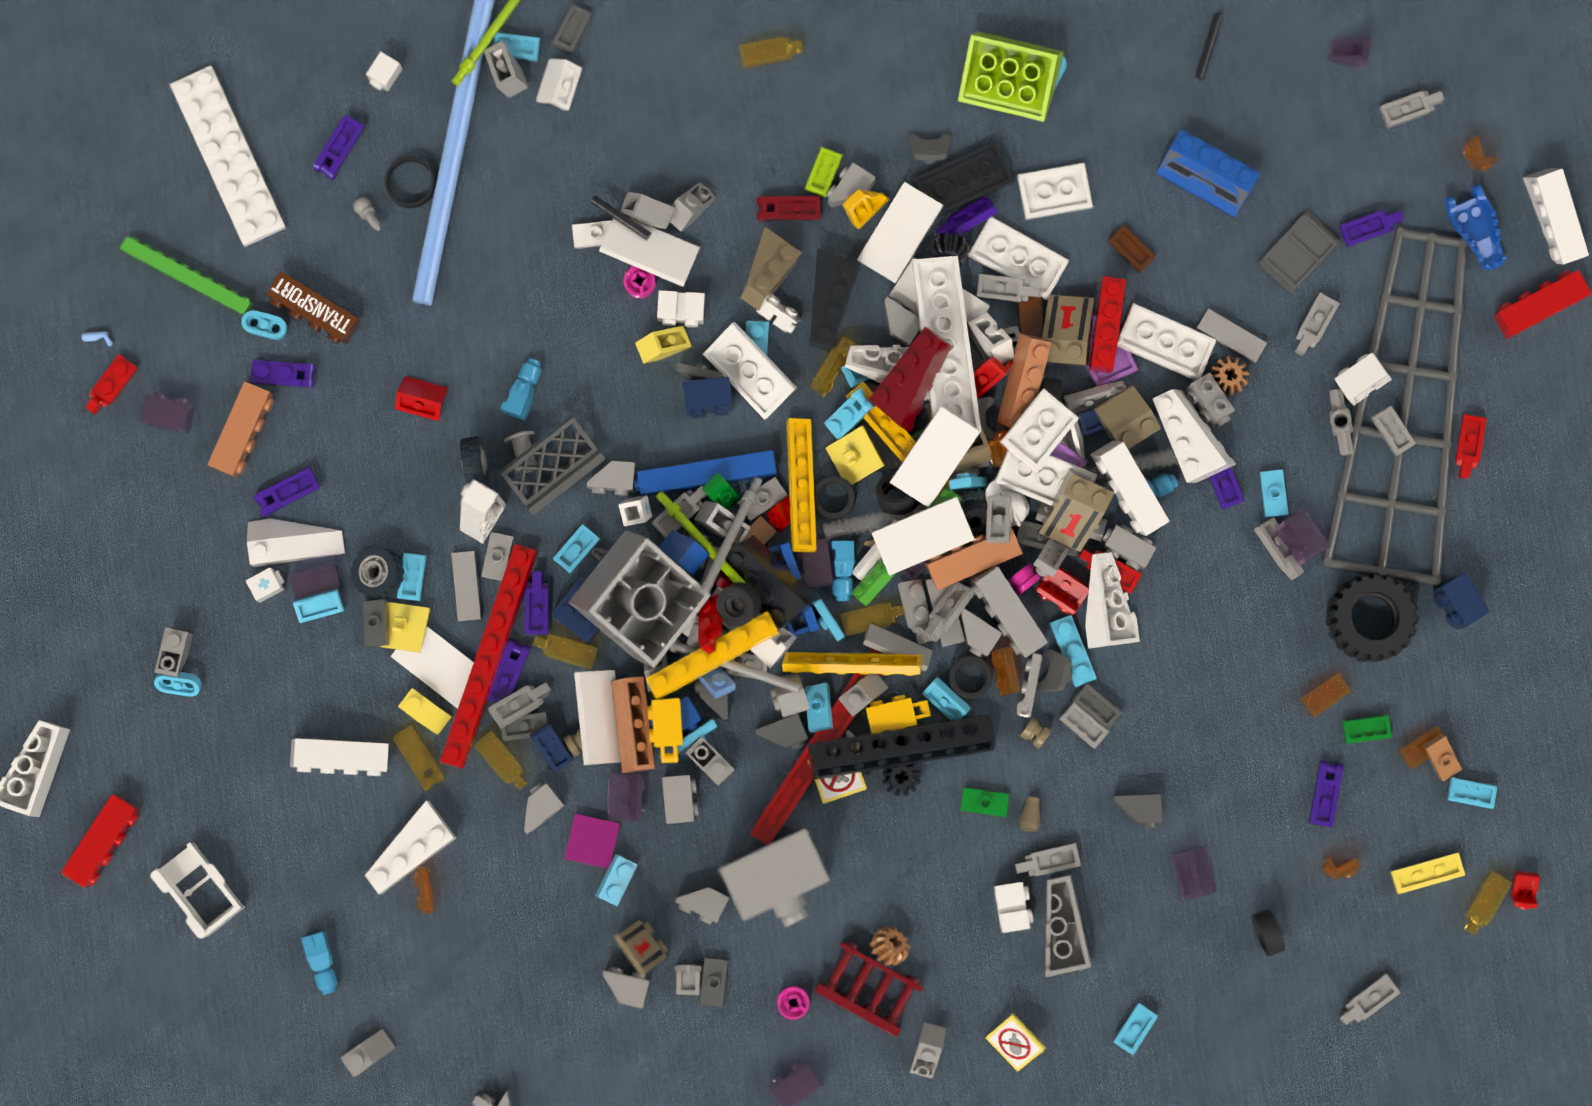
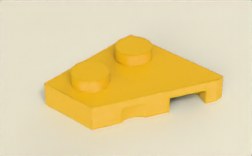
[843,189,889,230]

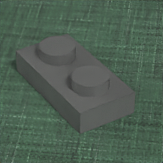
[501,712,548,741]

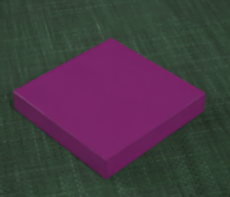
[564,814,620,869]

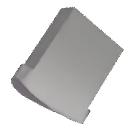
[675,964,703,995]

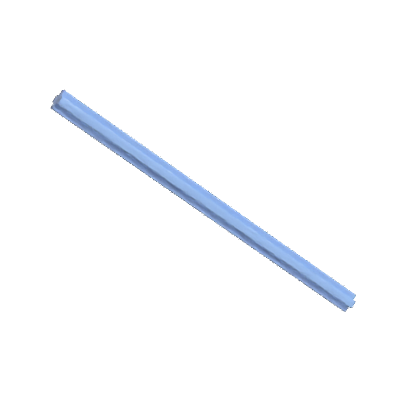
[412,0,495,305]

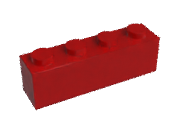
[1494,270,1592,339]
[1088,276,1126,373]
[61,794,140,888]

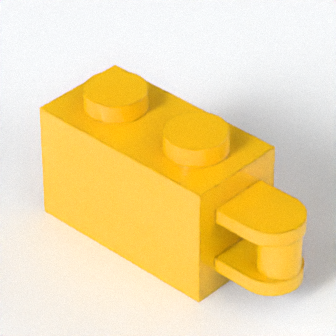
[865,695,931,734]
[648,698,683,763]

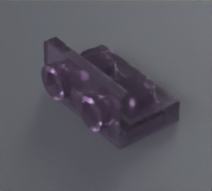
[608,774,644,821]

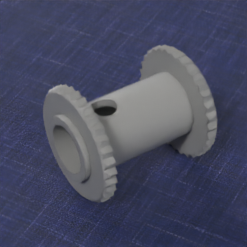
[504,431,544,474]

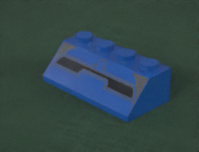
[1156,129,1260,218]

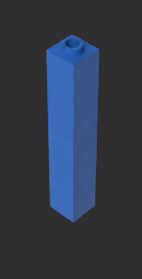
[634,450,777,496]

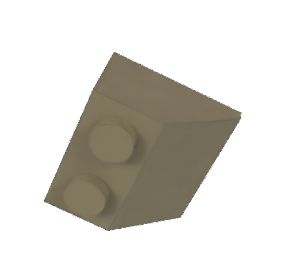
[1094,385,1161,449]

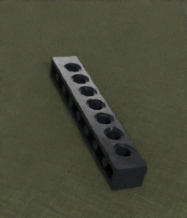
[808,715,996,780]

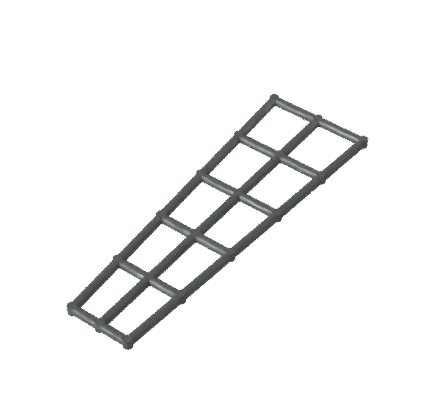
[1322,227,1468,585]

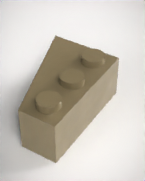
[741,227,802,311]

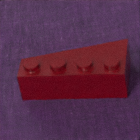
[868,327,952,432]

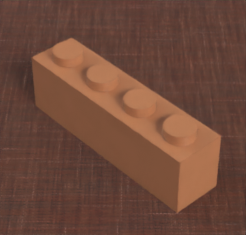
[997,333,1052,428]
[207,381,274,478]
[925,528,1022,590]
[611,677,655,773]

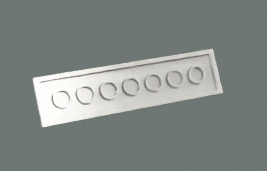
[170,66,286,247]
[912,256,981,434]

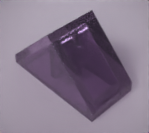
[1328,37,1372,69]

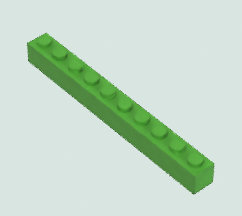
[120,237,253,315]
[852,486,962,606]

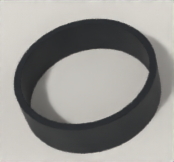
[385,157,436,208]

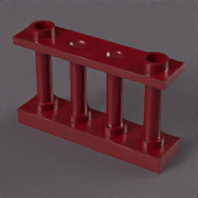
[815,941,923,1038]

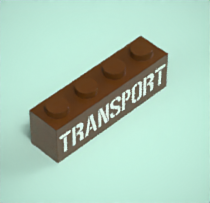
[266,271,361,345]

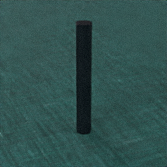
[1195,13,1223,80]
[590,196,652,240]

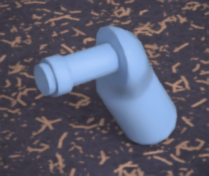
[81,331,113,347]

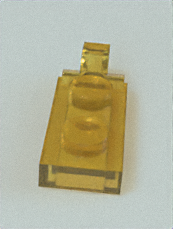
[739,37,803,69]
[810,336,857,398]
[840,603,906,637]
[533,634,599,670]
[474,731,527,790]
[1464,871,1512,934]

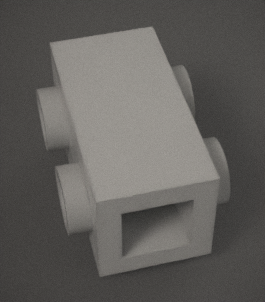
[1186,373,1235,428]
[1102,525,1156,571]

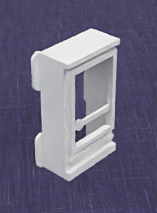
[151,842,245,938]

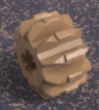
[1211,356,1249,396]
[870,926,911,966]

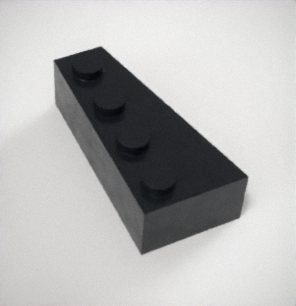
[810,248,860,352]
[726,536,822,630]

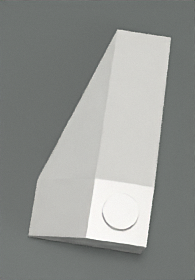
[845,345,930,402]
[247,519,345,567]
[1085,552,1140,648]

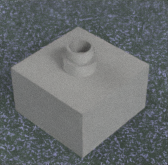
[568,530,711,667]
[719,829,830,927]

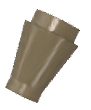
[1018,797,1041,832]

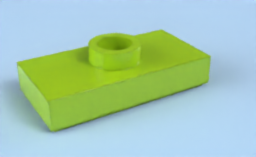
[805,147,842,198]

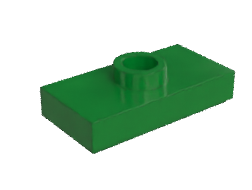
[702,473,740,510]
[1342,715,1392,744]
[960,788,1009,817]

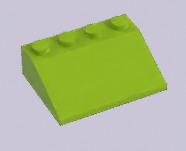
[958,31,1064,122]

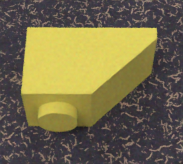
[635,326,692,364]
[398,688,452,735]

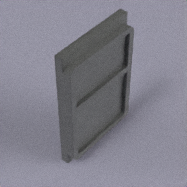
[1258,211,1340,294]

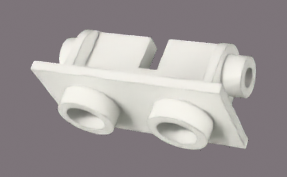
[756,295,802,333]

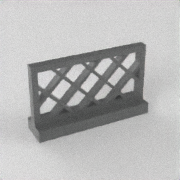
[499,415,605,516]

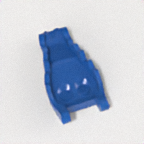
[1444,184,1507,271]

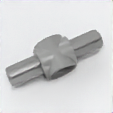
[1329,389,1354,455]

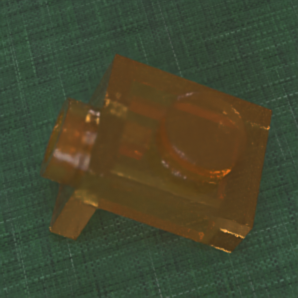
[1464,137,1498,171]
[988,430,1008,467]
[1322,857,1361,880]

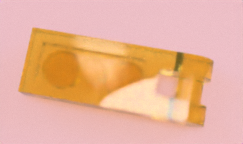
[392,725,446,792]

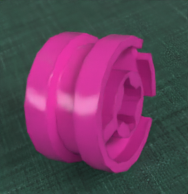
[624,266,656,299]
[1008,563,1042,596]
[777,986,809,1019]

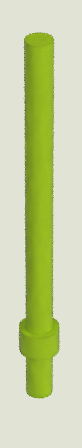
[451,0,520,86]
[656,491,746,583]

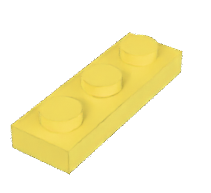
[1391,853,1465,894]

